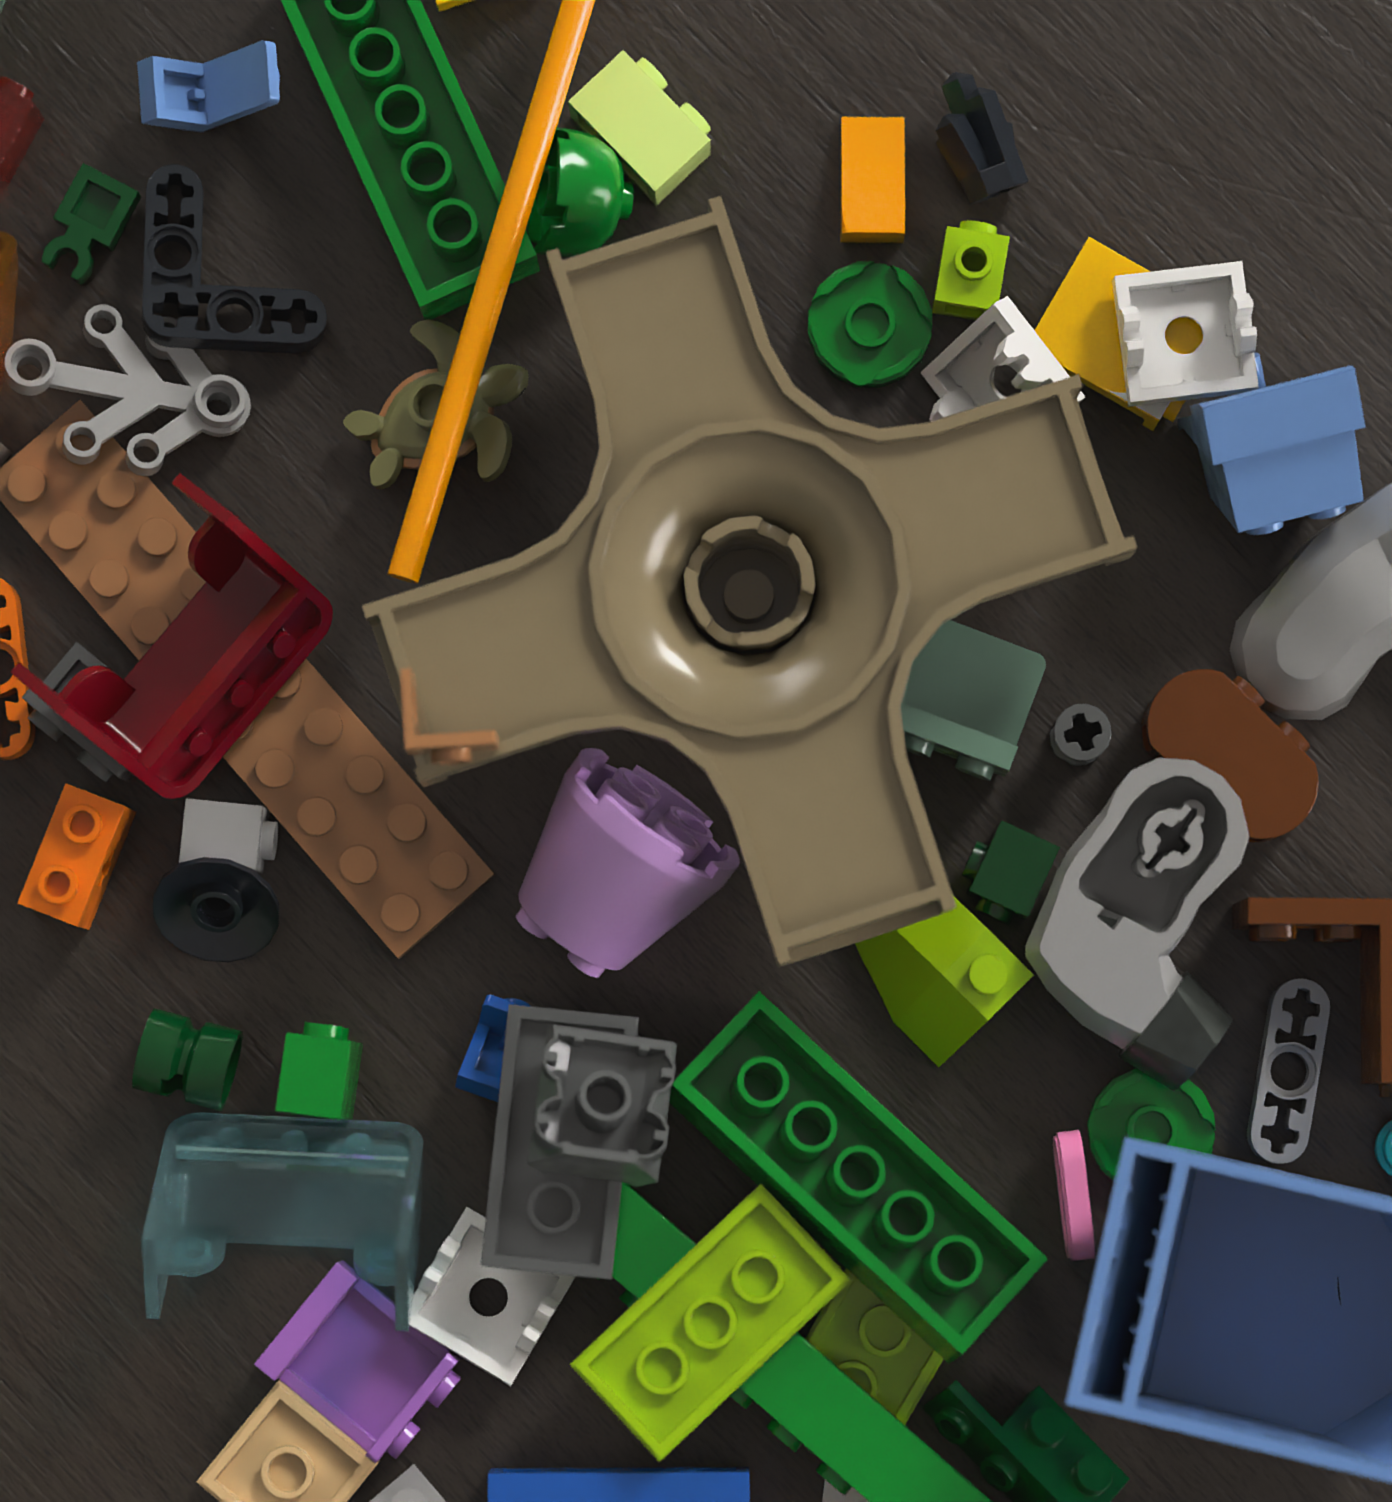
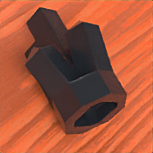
[935,72,1028,206]

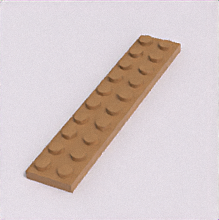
[0,400,496,959]

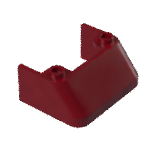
[11,473,333,799]

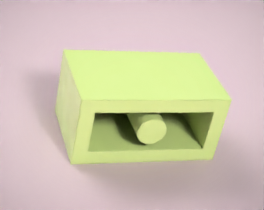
[568,50,711,206]

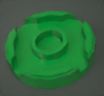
[808,261,932,388]
[1087,1069,1216,1183]

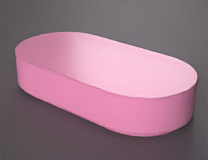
[1053,1130,1095,1261]

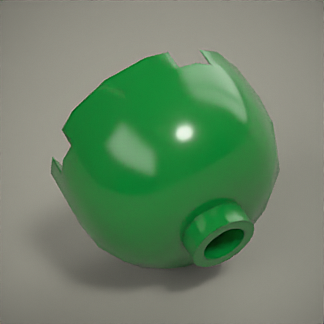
[527,127,634,257]

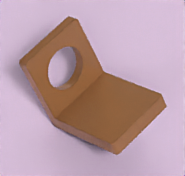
[400,668,499,765]

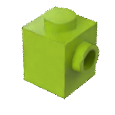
[932,221,1010,320]

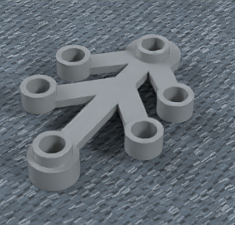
[3,304,251,476]

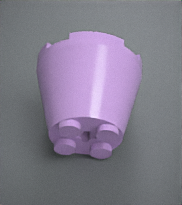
[516,748,739,978]

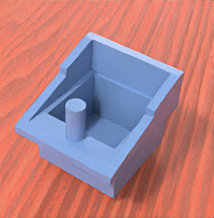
[1177,353,1365,535]

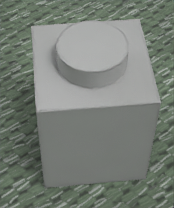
[179,799,278,874]

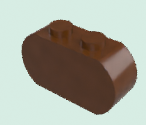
[1141,669,1319,843]

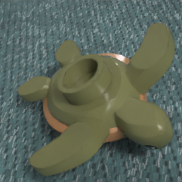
[343,319,529,489]

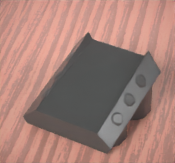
[527,1025,677,1187]

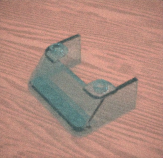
[142,1113,423,1331]

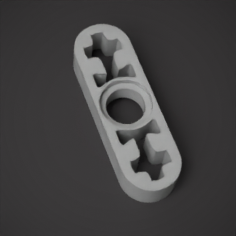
[1247,979,1330,1164]

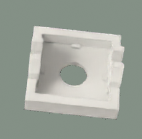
[1112,261,1259,407]
[920,296,1085,422]
[399,1207,576,1387]

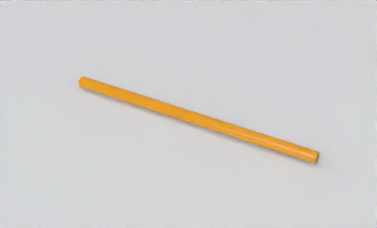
[387,0,595,584]

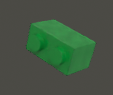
[275,1022,363,1120]

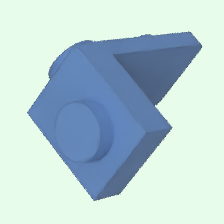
[137,40,280,132]

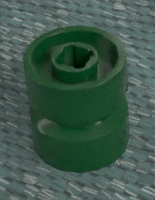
[132,1008,243,1111]

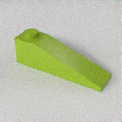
[855,896,1034,1068]

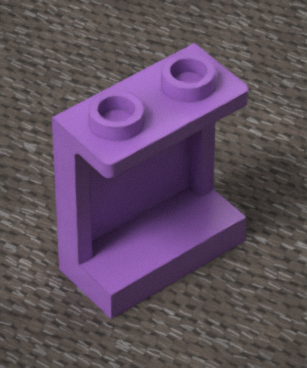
[254,1260,462,1463]

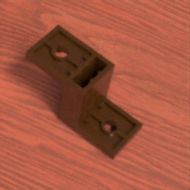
[1232,897,1392,1097]

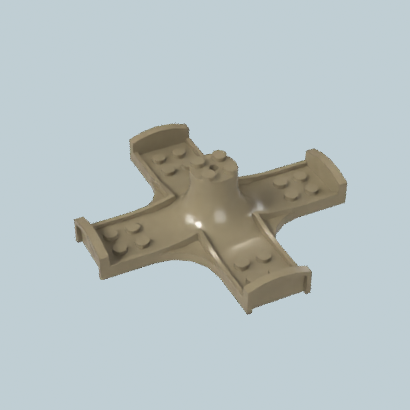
[362,196,1137,968]

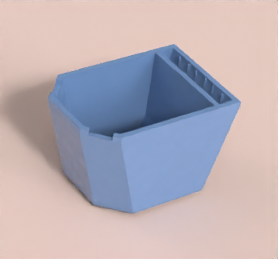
[1065,1137,1392,1483]

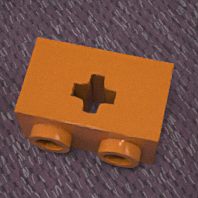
[17,783,136,930]

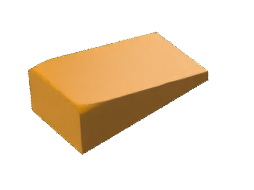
[841,117,905,243]

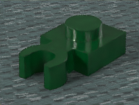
[42,163,142,285]

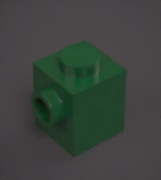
[961,820,1060,925]

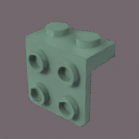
[900,620,1046,781]

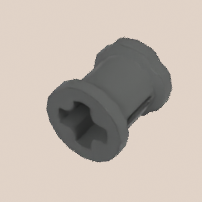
[1049,703,1112,766]

